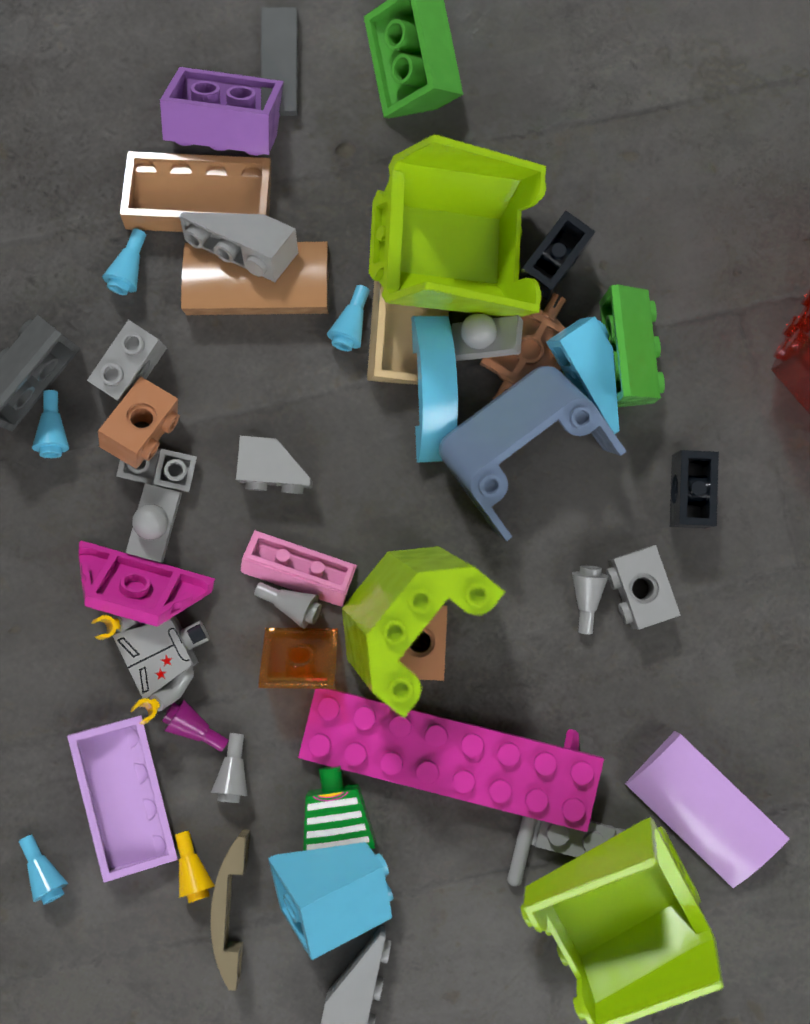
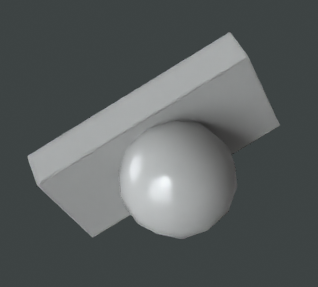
[451,313,523,361]
[126,483,182,563]

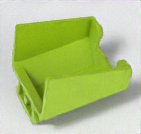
[369,135,546,317]
[342,546,505,718]
[521,817,724,1024]

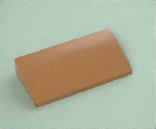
[120,151,271,232]
[181,242,329,315]

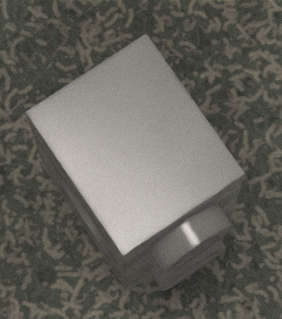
[87,319,167,402]
[606,545,680,630]

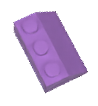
[160,67,284,155]

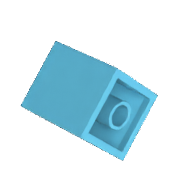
[268,842,393,960]

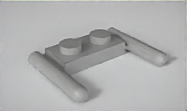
[507,816,625,886]

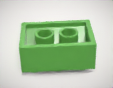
[364,0,463,119]
[599,284,665,407]

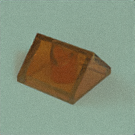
[259,628,338,689]

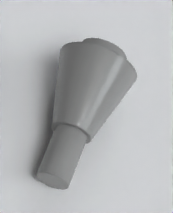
[572,565,609,634]
[254,582,322,629]
[211,733,248,803]

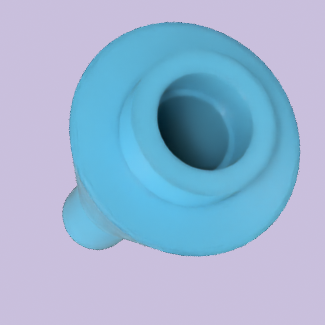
[102,229,146,295]
[327,285,370,352]
[32,390,70,458]
[18,834,68,905]

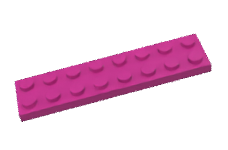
[298,685,604,832]

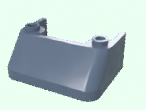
[439,366,627,541]

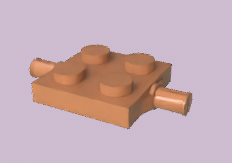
[480,293,566,400]

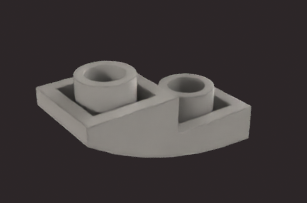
[116,449,197,492]

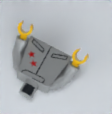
[91,615,210,725]

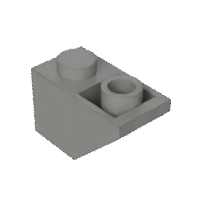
[236,436,313,494]

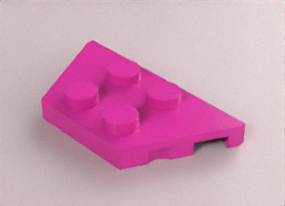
[78,540,215,627]

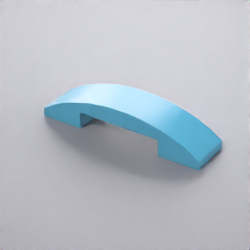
[411,316,458,462]

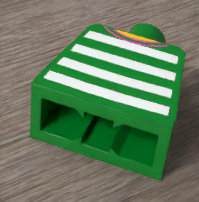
[303,766,376,851]

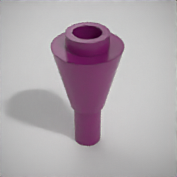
[162,699,229,752]

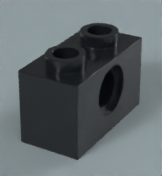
[519,210,595,300]
[670,450,719,528]

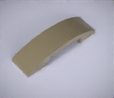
[210,829,250,991]

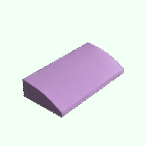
[67,715,178,883]
[625,731,790,888]

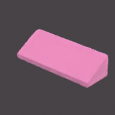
[241,530,357,607]

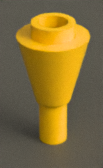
[175,830,215,903]

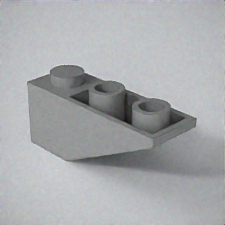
[179,212,298,282]
[321,926,392,1024]

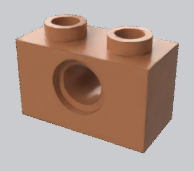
[98,376,180,469]
[398,605,448,681]

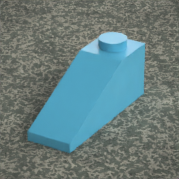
[546,316,620,434]

